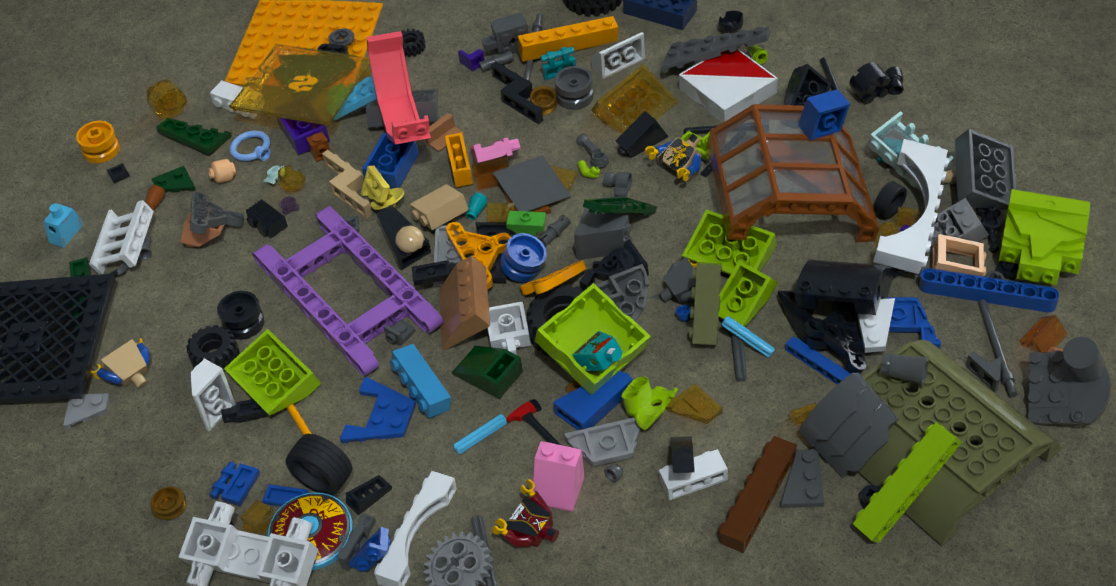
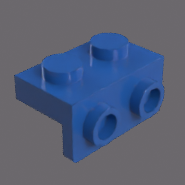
[349,527,390,571]

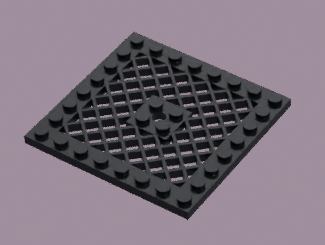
[0,273,115,404]

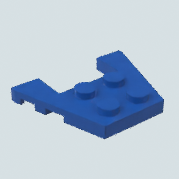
[861,297,941,349]
[340,377,416,443]

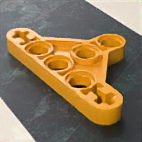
[446,222,511,289]
[520,260,587,296]

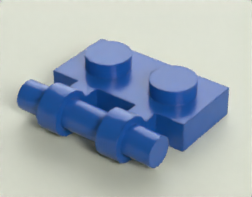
[209,462,260,506]

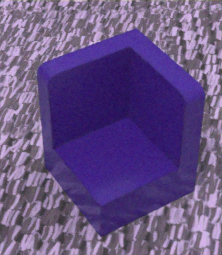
[458,49,485,72]

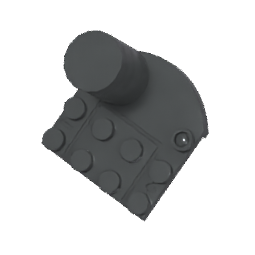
[1028,336,1112,425]

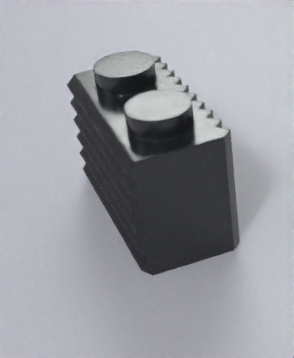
[246,199,288,239]

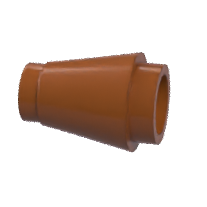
[145,185,165,211]

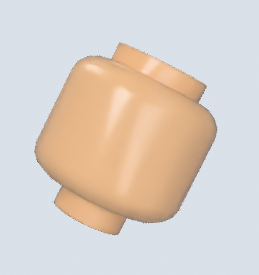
[208,159,236,184]

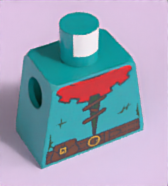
[572,331,622,371]

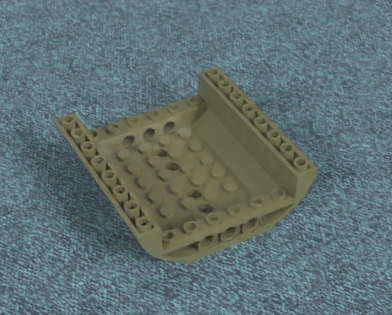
[857,340,1061,546]

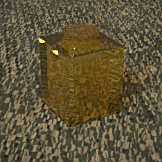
[240,499,275,535]

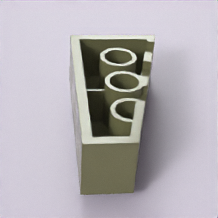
[689,262,723,345]

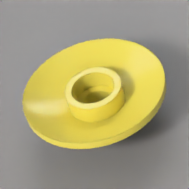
[371,188,404,210]

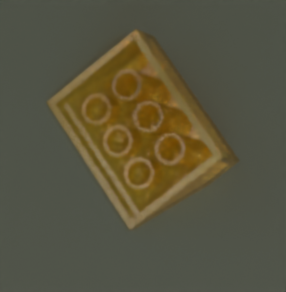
[591,64,678,134]

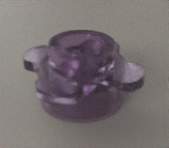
[279,196,300,214]

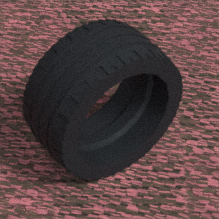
[285,433,353,496]

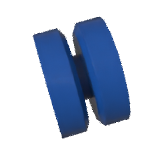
[500,233,547,282]

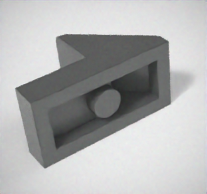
[966,351,1001,392]

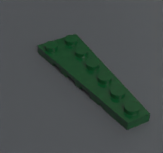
[583,196,657,216]

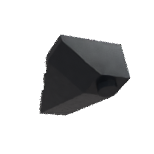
[783,64,832,130]

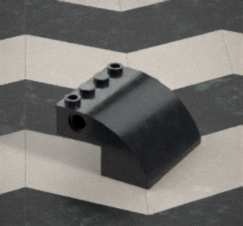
[794,259,894,315]

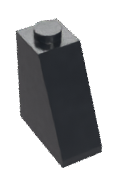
[615,111,668,158]

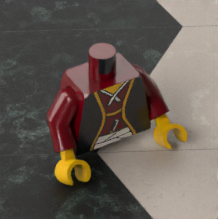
[492,479,559,548]

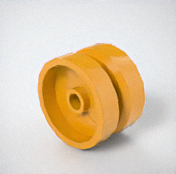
[76,120,120,163]

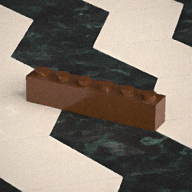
[718,436,797,553]

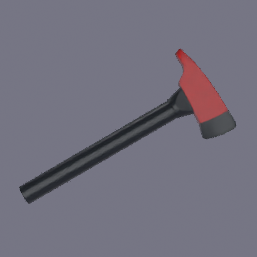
[506,399,561,445]

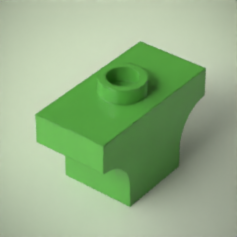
[506,211,546,237]

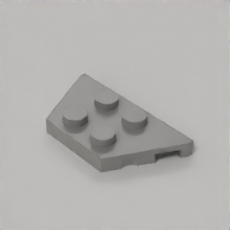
[564,417,641,467]

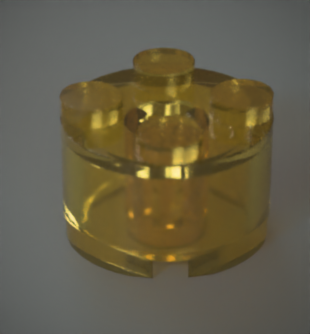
[146,79,187,119]

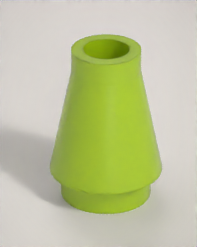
[747,45,768,64]

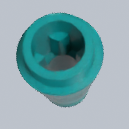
[466,192,487,220]

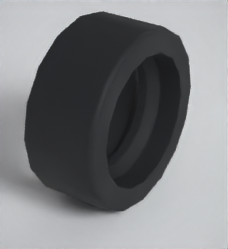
[874,181,907,219]

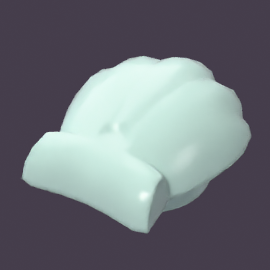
[263,165,286,184]

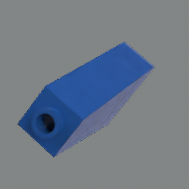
[553,371,633,430]

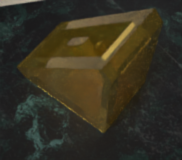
[896,206,921,229]

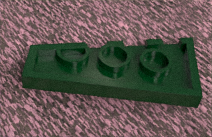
[156,118,232,155]

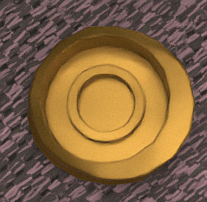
[530,85,558,115]
[150,486,186,520]

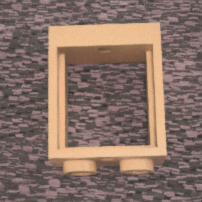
[932,234,986,277]

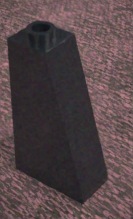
[376,205,431,271]

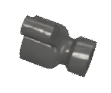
[603,172,632,197]

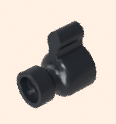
[885,67,904,95]

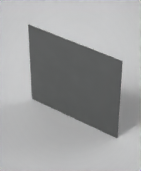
[493,155,571,212]

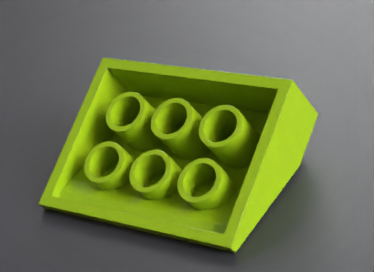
[682,209,777,275]
[224,329,322,416]

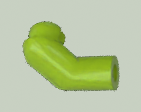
[577,160,600,179]

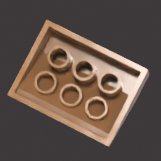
[439,255,490,350]

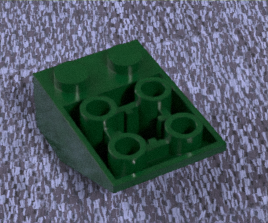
[452,345,523,399]

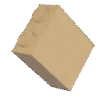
[410,184,469,230]

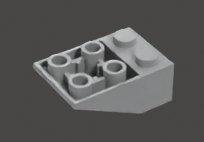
[928,198,989,255]

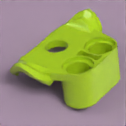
[621,377,678,430]

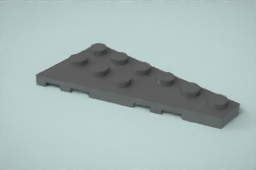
[661,27,770,73]

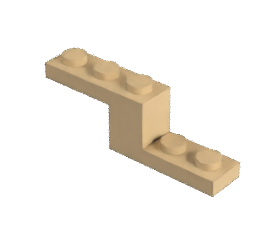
[322,150,372,218]

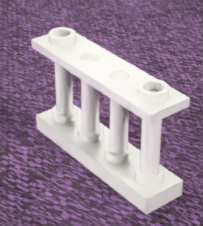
[89,200,154,275]

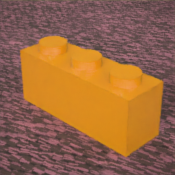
[445,132,473,187]

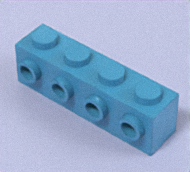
[390,344,451,418]

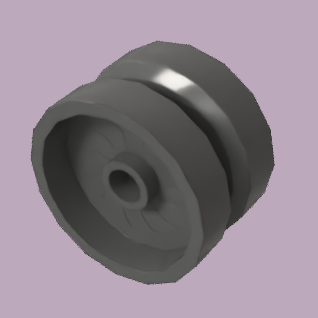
[555,66,594,110]

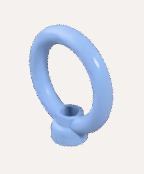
[230,130,271,161]

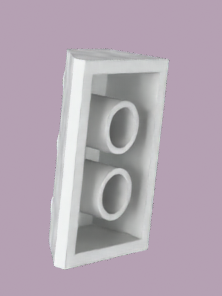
[591,32,645,79]
[191,359,236,431]

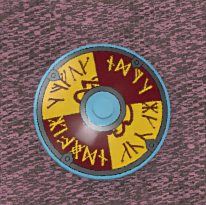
[268,493,354,570]

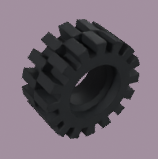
[401,29,426,57]

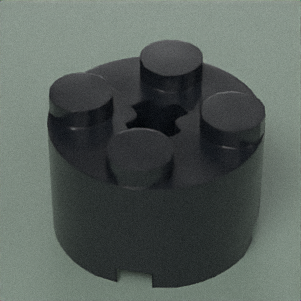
[849,62,891,105]

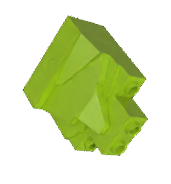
[999,189,1090,286]

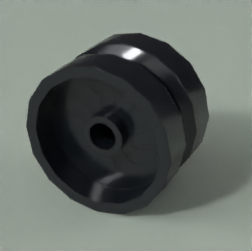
[217,290,264,340]

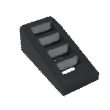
[346,475,392,515]

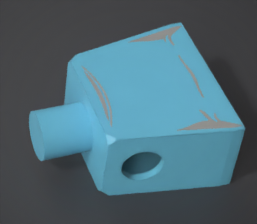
[44,203,84,248]

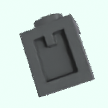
[384,319,416,346]

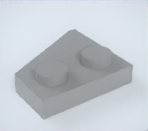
[63,393,111,430]

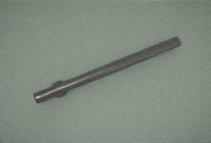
[523,13,543,81]
[979,299,1017,397]

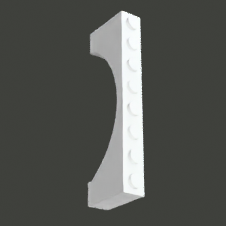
[873,139,949,274]

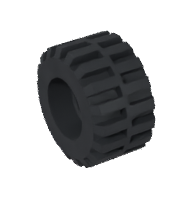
[186,325,240,374]

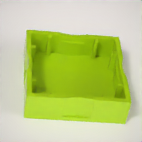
[535,283,651,395]

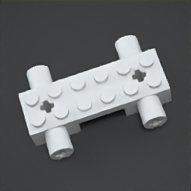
[179,501,318,586]

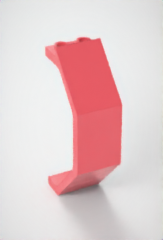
[367,31,431,144]

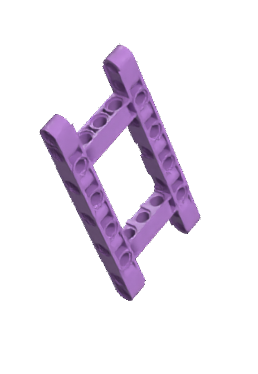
[252,206,444,377]

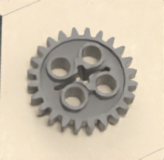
[423,531,493,586]

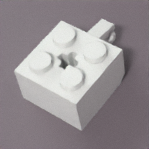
[487,301,531,355]

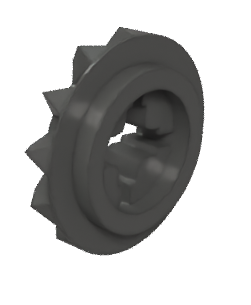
[328,28,355,46]

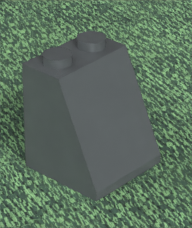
[574,208,632,260]

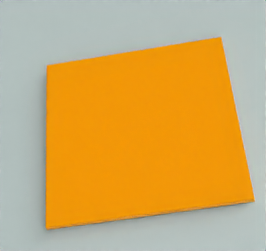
[225,0,383,91]

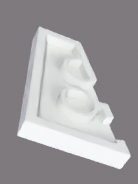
[857,298,895,353]

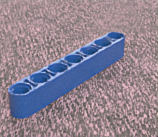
[919,268,1059,312]

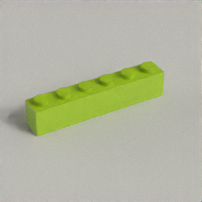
[853,422,962,543]

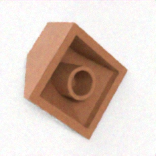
[181,214,225,247]

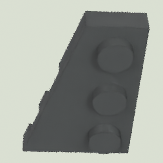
[781,449,824,508]

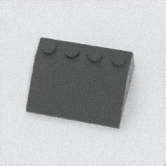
[366,89,438,129]
[955,129,1016,210]

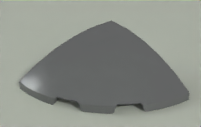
[596,264,649,321]

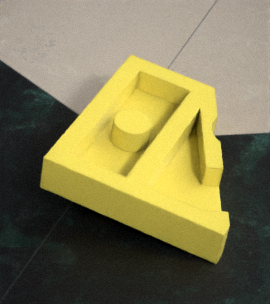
[361,166,390,202]

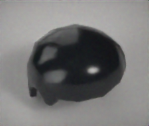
[718,10,744,33]

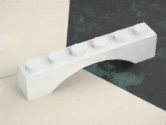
[374,471,457,586]

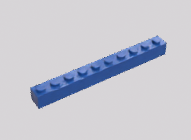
[785,336,851,384]

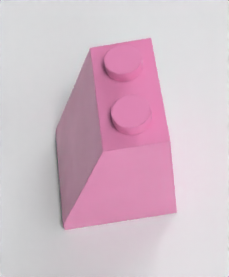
[533,441,585,512]

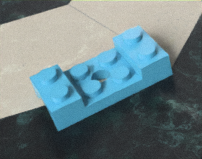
[327,72,376,120]

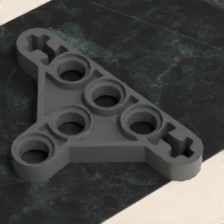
[190,192,245,234]

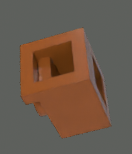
[306,131,331,162]

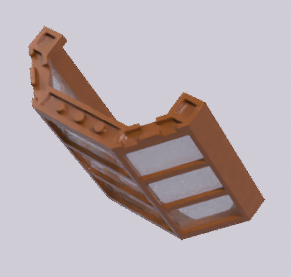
[707,104,879,242]

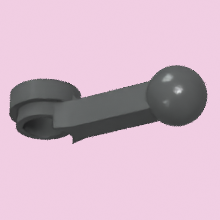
[576,134,609,168]

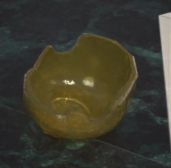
[278,166,305,191]

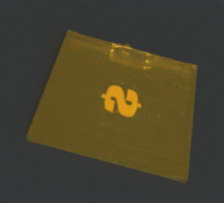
[229,44,370,125]

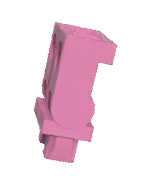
[470,137,521,163]

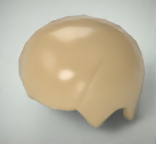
[395,225,425,253]

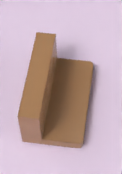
[424,113,464,152]

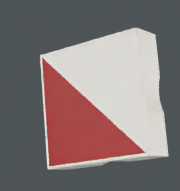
[679,48,778,123]

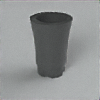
[881,354,929,386]

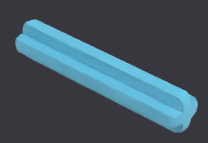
[722,316,775,358]
[453,414,507,454]

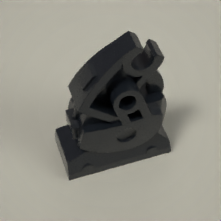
[591,239,649,281]

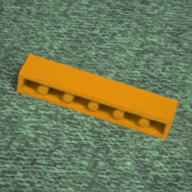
[518,16,619,62]

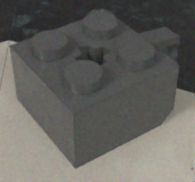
[481,12,529,55]

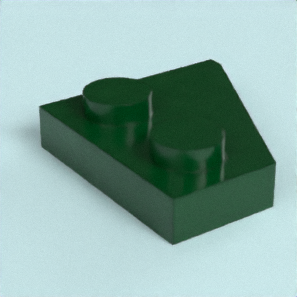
[151,166,196,193]

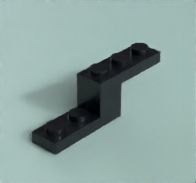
[491,61,543,125]

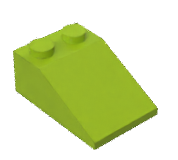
[718,260,778,327]

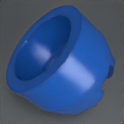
[676,305,691,322]

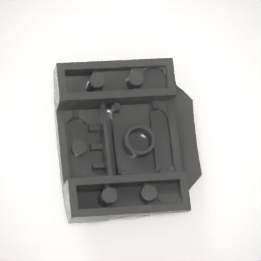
[799,373,899,478]

